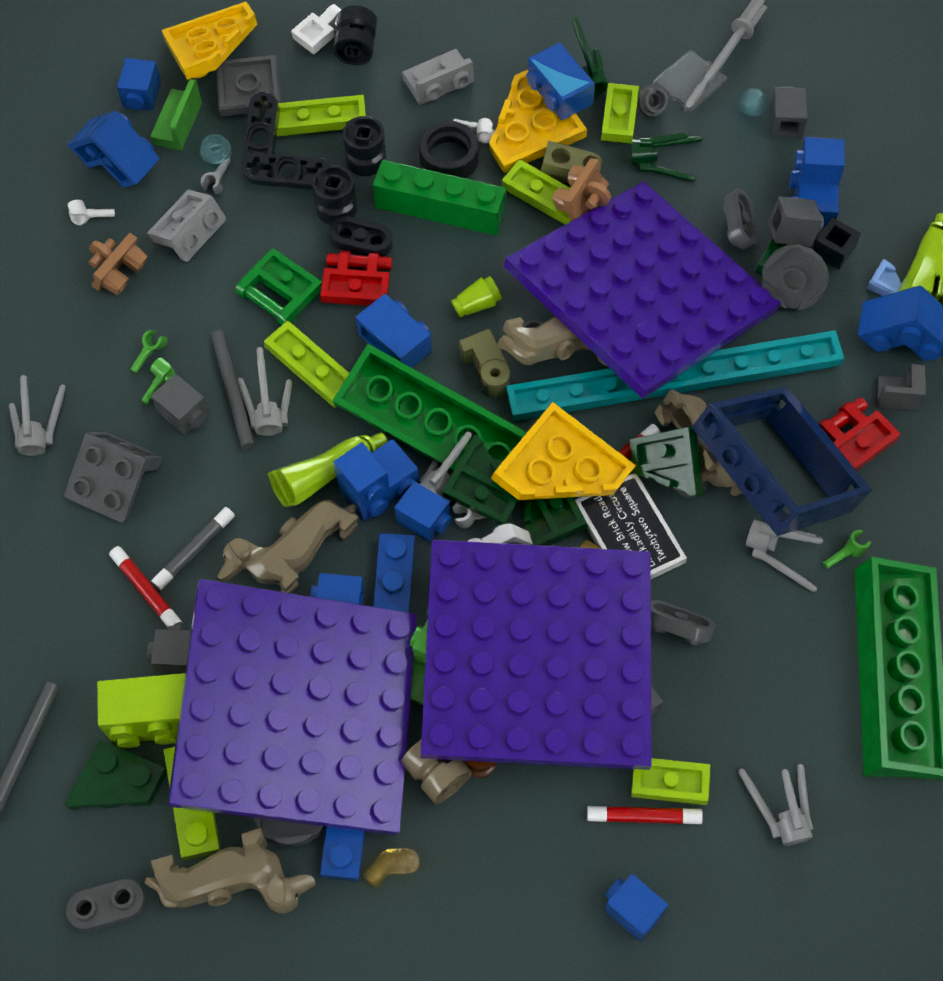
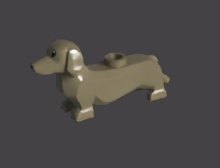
[497,316,607,366]
[654,389,743,496]
[217,499,358,594]
[144,828,316,914]

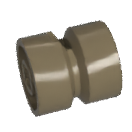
[401,740,472,804]

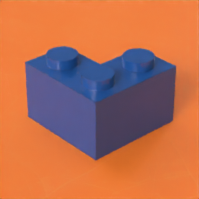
[67,110,160,188]
[789,137,845,230]
[858,285,943,361]
[333,439,419,522]

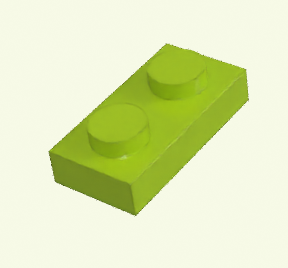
[601,83,639,144]
[631,758,710,805]

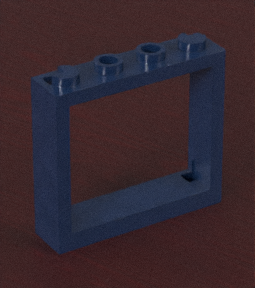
[692,386,872,536]

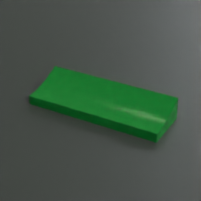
[332,344,527,472]
[854,556,943,781]

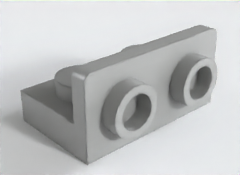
[402,49,474,105]
[147,189,226,262]

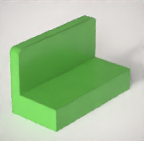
[150,79,202,151]

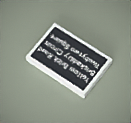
[575,473,687,579]

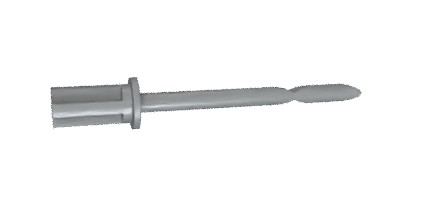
[684,0,768,112]

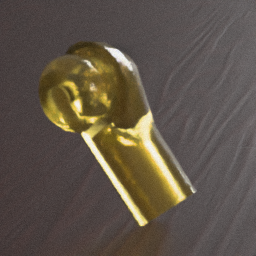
[362,848,420,888]

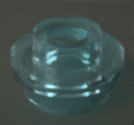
[738,88,769,116]
[200,134,232,164]

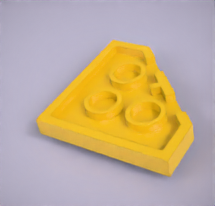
[161,2,257,80]
[489,70,587,173]
[491,402,636,500]

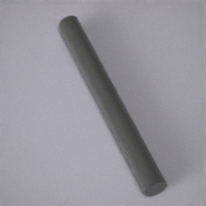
[211,330,255,450]
[0,682,60,815]

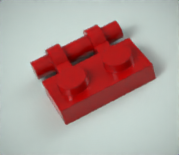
[320,251,393,306]
[818,397,901,471]

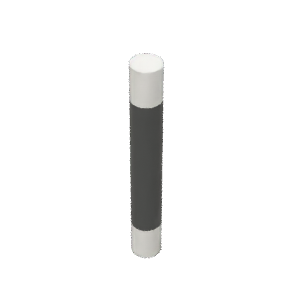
[151,507,235,591]

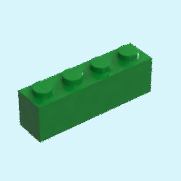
[373,160,506,236]

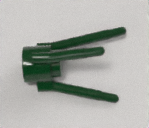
[572,17,608,97]
[632,132,703,182]

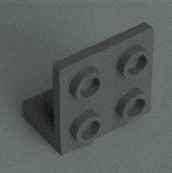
[64,431,163,523]

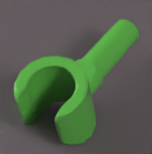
[130,330,168,374]
[141,357,175,405]
[822,530,871,569]

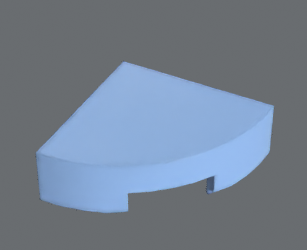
[867,259,902,296]

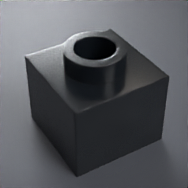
[813,217,861,270]

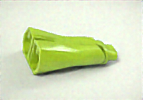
[898,213,943,305]
[268,432,388,507]

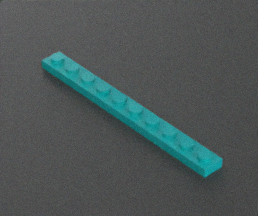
[506,330,845,421]

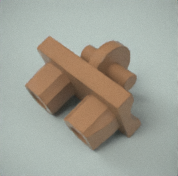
[552,158,611,222]
[88,232,148,295]

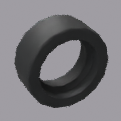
[419,121,479,178]

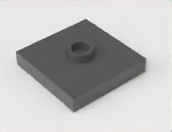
[216,55,281,117]

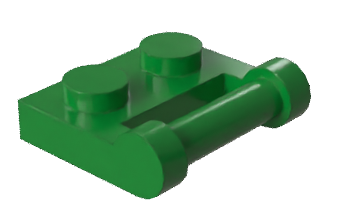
[235,248,322,326]

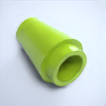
[451,276,502,318]

